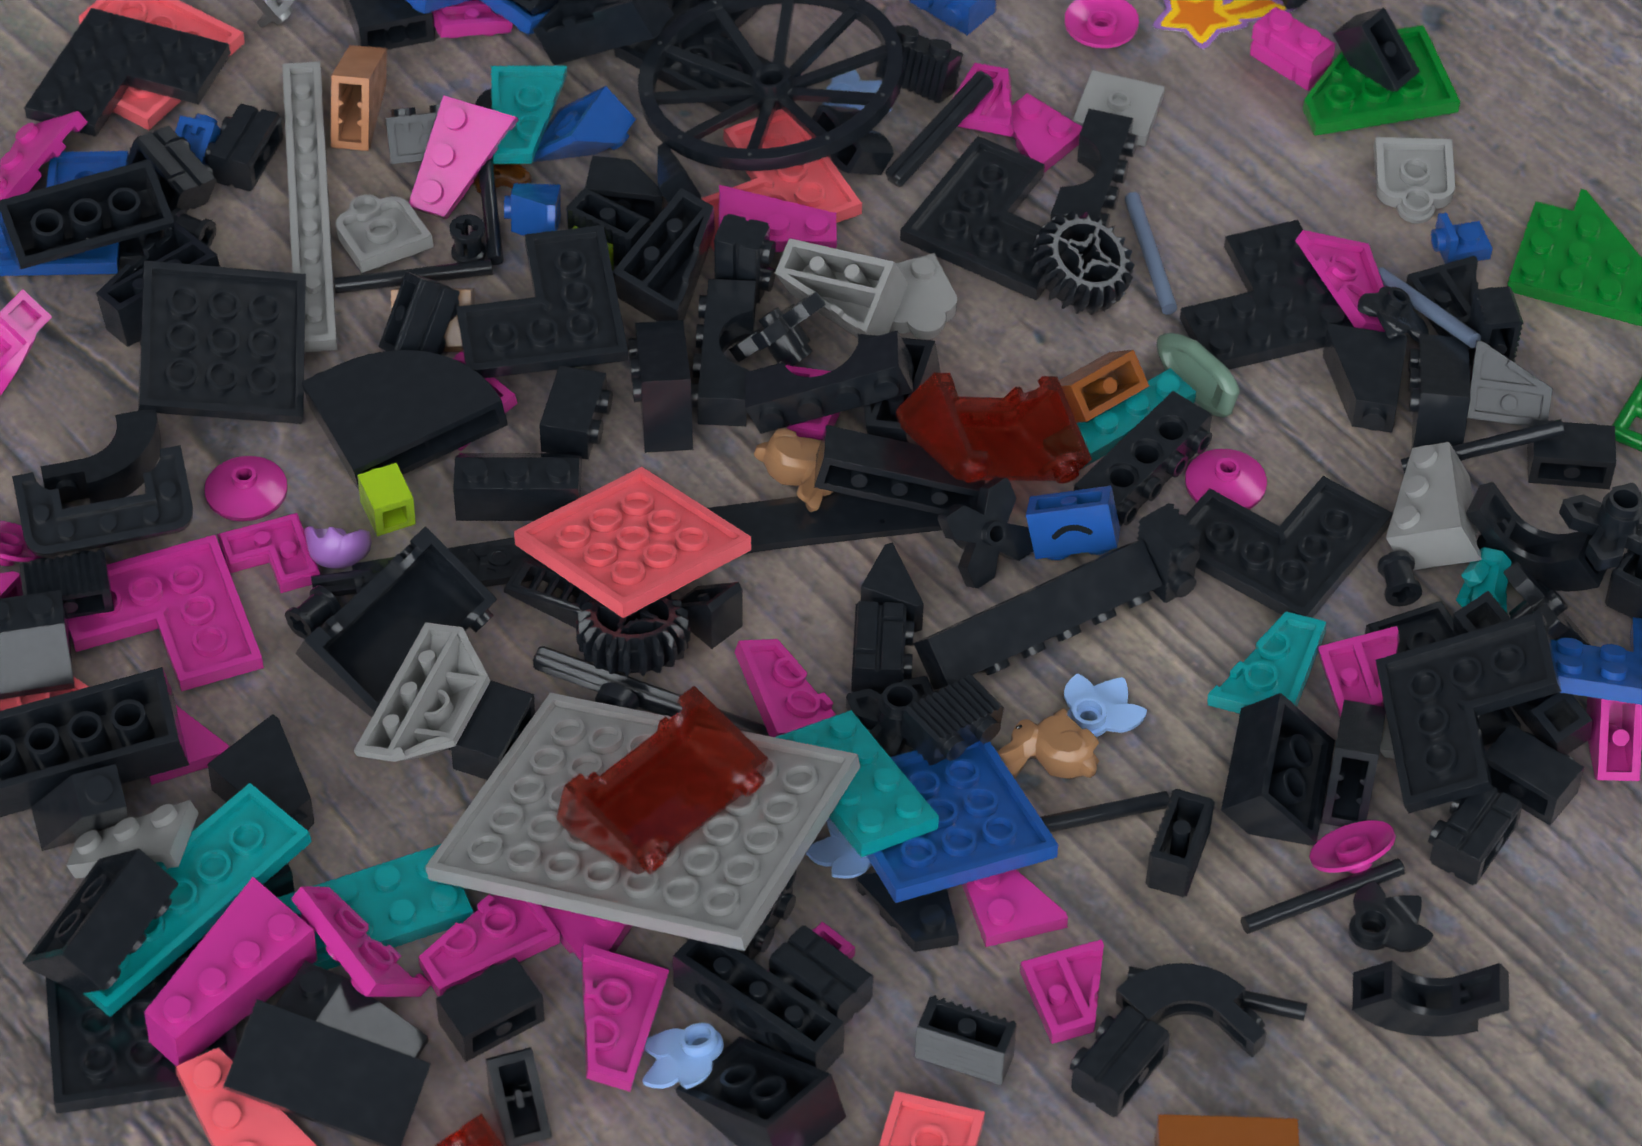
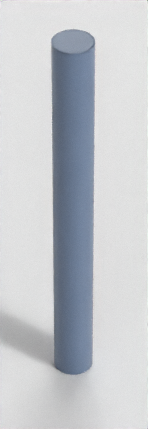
[1124,192,1177,315]
[1378,267,1481,348]

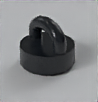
[595,682,640,710]

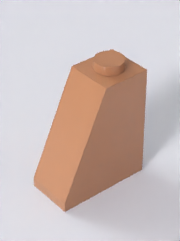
[331,45,387,151]

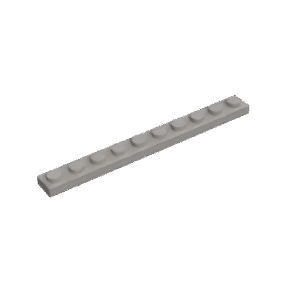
[282,61,337,352]

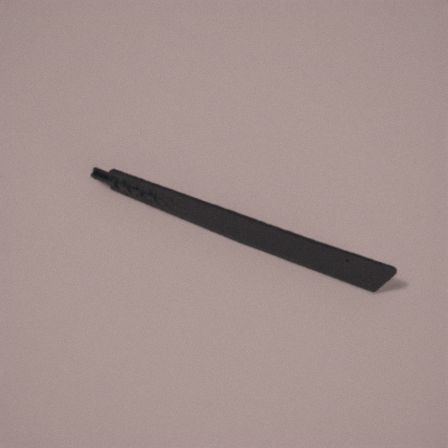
[311,492,942,597]

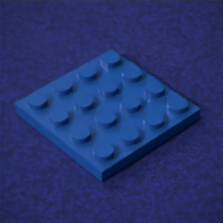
[867,741,1058,903]

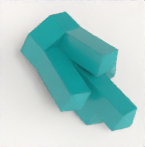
[1456,547,1512,613]

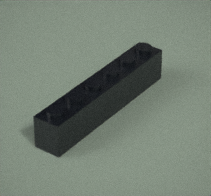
[913,539,1163,690]

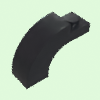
[41,409,161,504]
[1352,960,1509,1037]
[1116,963,1266,1057]

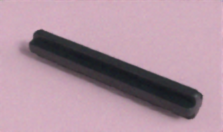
[885,71,994,187]

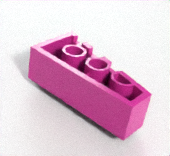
[144,877,317,1066]

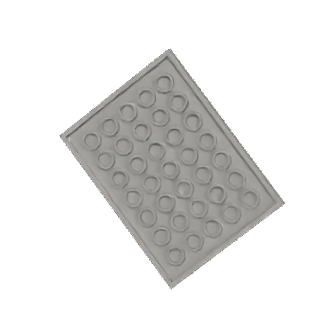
[425,693,860,951]

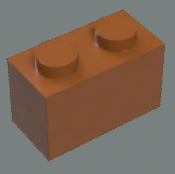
[1047,350,1149,423]

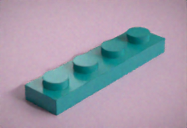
[1045,368,1196,475]

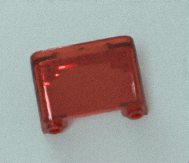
[896,372,1092,484]
[556,685,768,875]

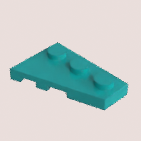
[491,66,567,164]
[1207,612,1326,714]

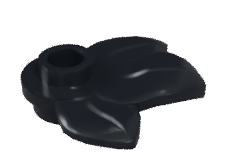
[1357,286,1429,343]
[1348,881,1433,952]

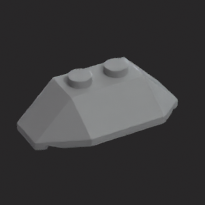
[354,622,490,762]

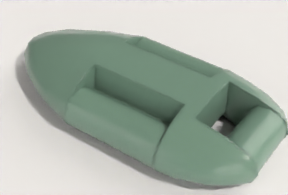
[1156,333,1240,418]

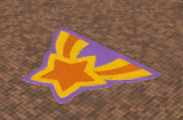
[1153,0,1297,49]

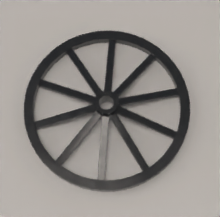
[638,0,905,171]

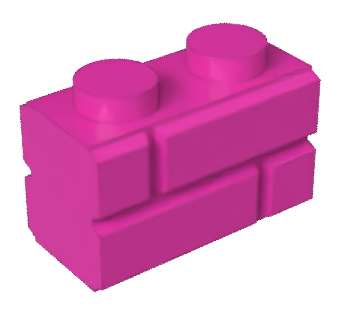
[1250,7,1336,91]

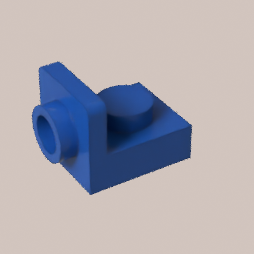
[175,114,221,165]
[1431,212,1493,264]

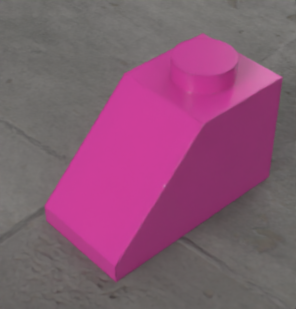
[1586,697,1642,781]

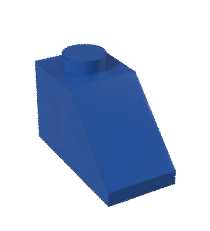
[504,183,561,236]

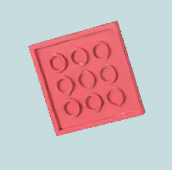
[514,467,751,618]

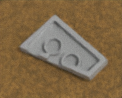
[66,800,199,879]

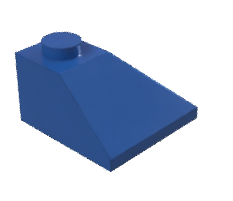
[533,86,636,162]

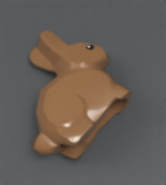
[754,429,833,512]
[997,708,1099,779]

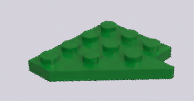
[1303,25,1460,136]
[1507,189,1642,326]

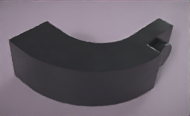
[1466,482,1607,592]

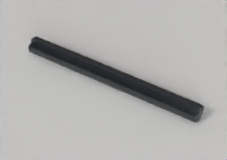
[533,646,769,736]

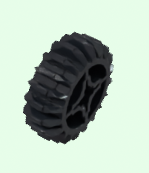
[1029,211,1135,315]
[576,593,691,677]

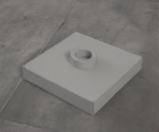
[1072,70,1165,147]

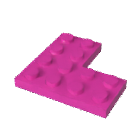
[68,535,264,692]

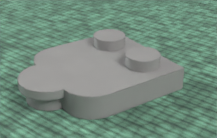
[1374,137,1455,224]
[335,195,434,273]
[890,253,957,340]

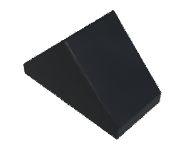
[861,542,924,632]
[679,582,743,649]
[486,1047,552,1146]

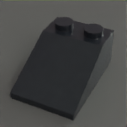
[275,961,428,1058]
[676,1036,847,1146]

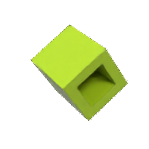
[357,463,416,536]

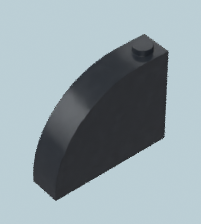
[301,350,508,490]

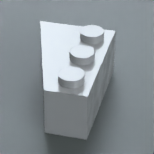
[775,238,909,338]
[1386,442,1482,570]

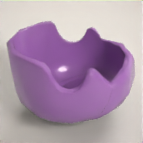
[304,526,372,569]

